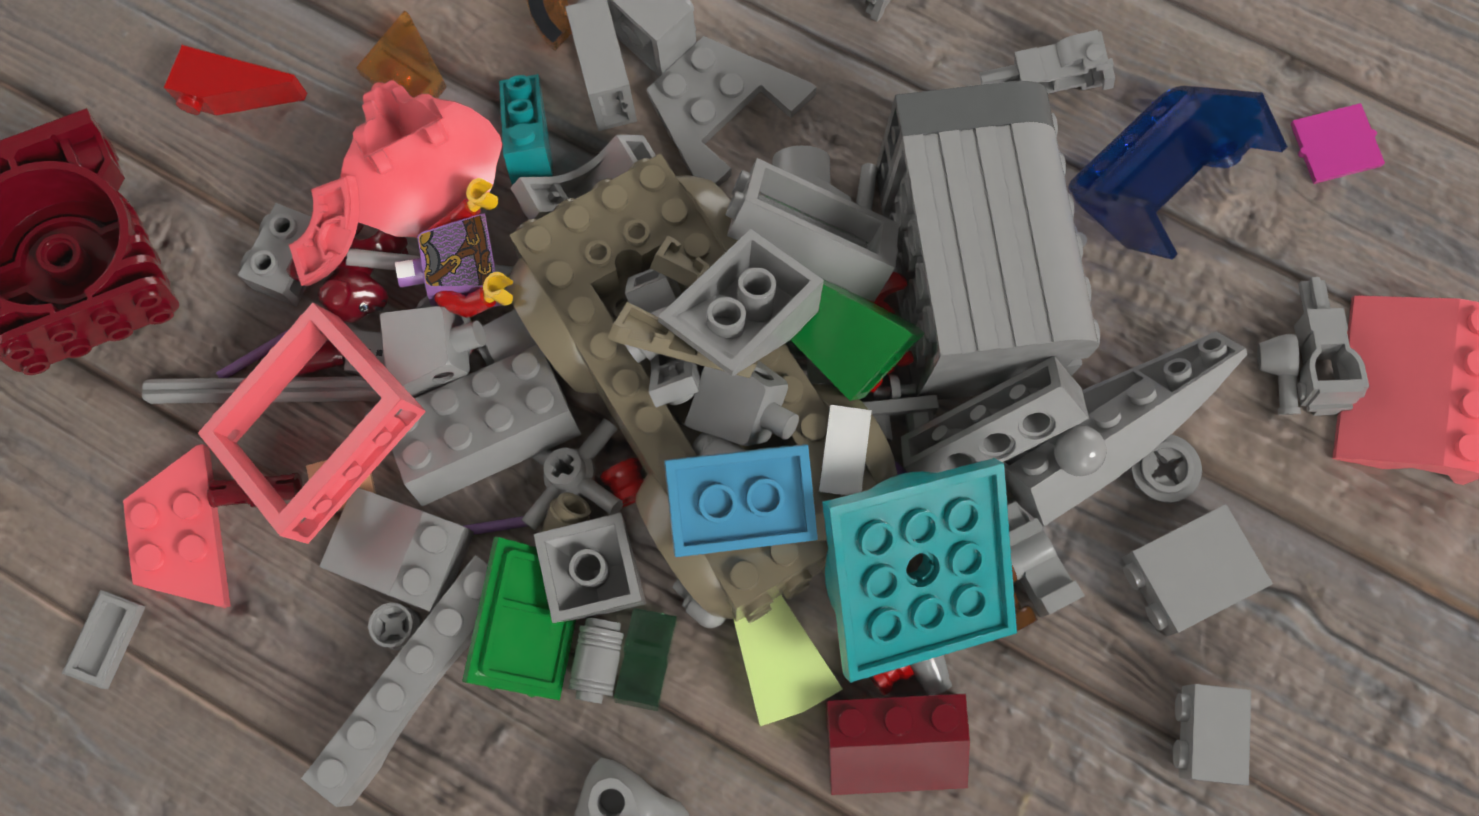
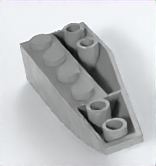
[1003,331,1247,526]

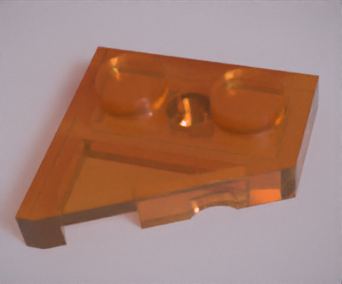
[356,11,447,98]

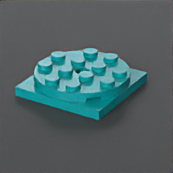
[822,458,1017,683]

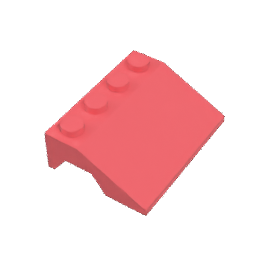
[1332,296,1479,485]

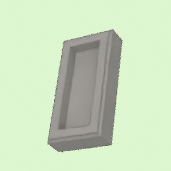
[62,590,146,689]

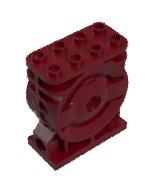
[0,108,179,375]

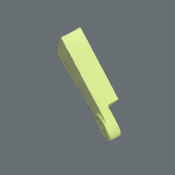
[733,595,843,726]

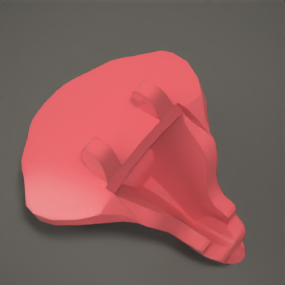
[340,80,502,238]

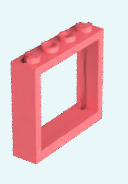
[198,303,426,544]

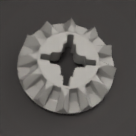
[1129,435,1202,504]

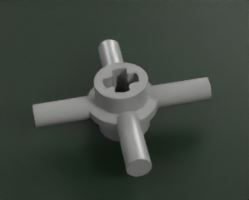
[521,419,623,531]

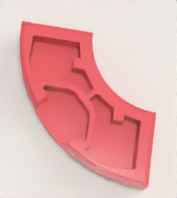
[289,176,359,286]

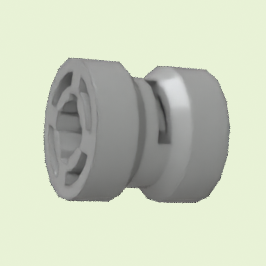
[368,603,423,651]

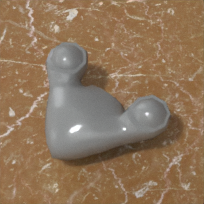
[574,757,689,816]

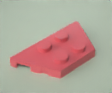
[123,444,231,608]

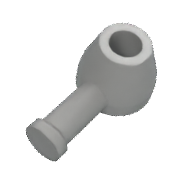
[1257,334,1301,415]

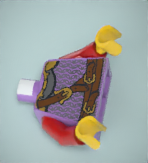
[395,178,513,318]

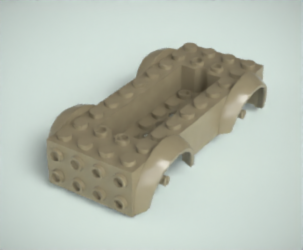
[506,153,897,623]

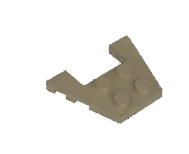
[608,235,759,378]

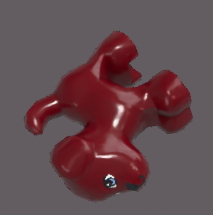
[286,223,409,323]

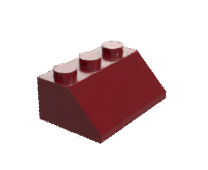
[825,694,970,795]

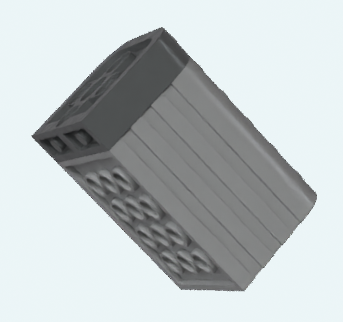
[876,81,1100,400]

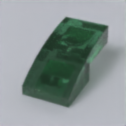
[614,608,677,711]

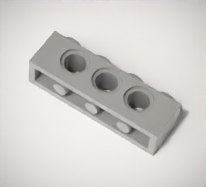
[901,356,1089,473]

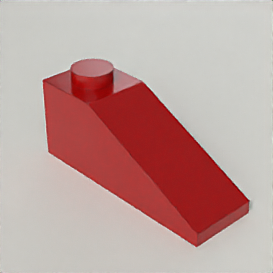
[164,45,308,116]

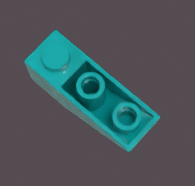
[499,74,554,185]

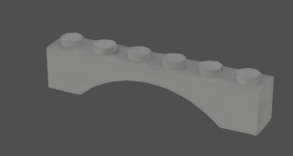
[301,555,488,807]

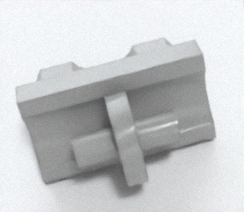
[863,373,939,443]

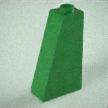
[791,279,925,401]

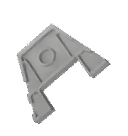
[647,36,816,187]

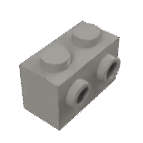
[238,203,311,307]
[1173,684,1251,786]

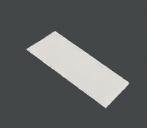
[819,405,872,496]

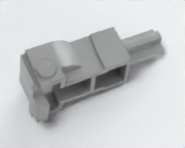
[979,30,1115,94]
[1294,277,1369,416]

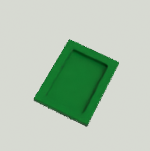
[462,537,576,701]

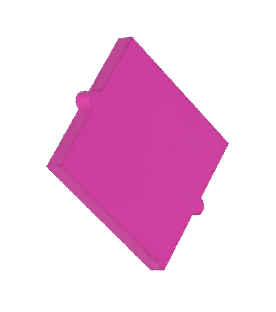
[1290,103,1385,184]

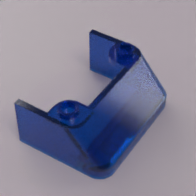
[1068,85,1288,260]

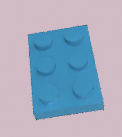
[664,444,818,557]

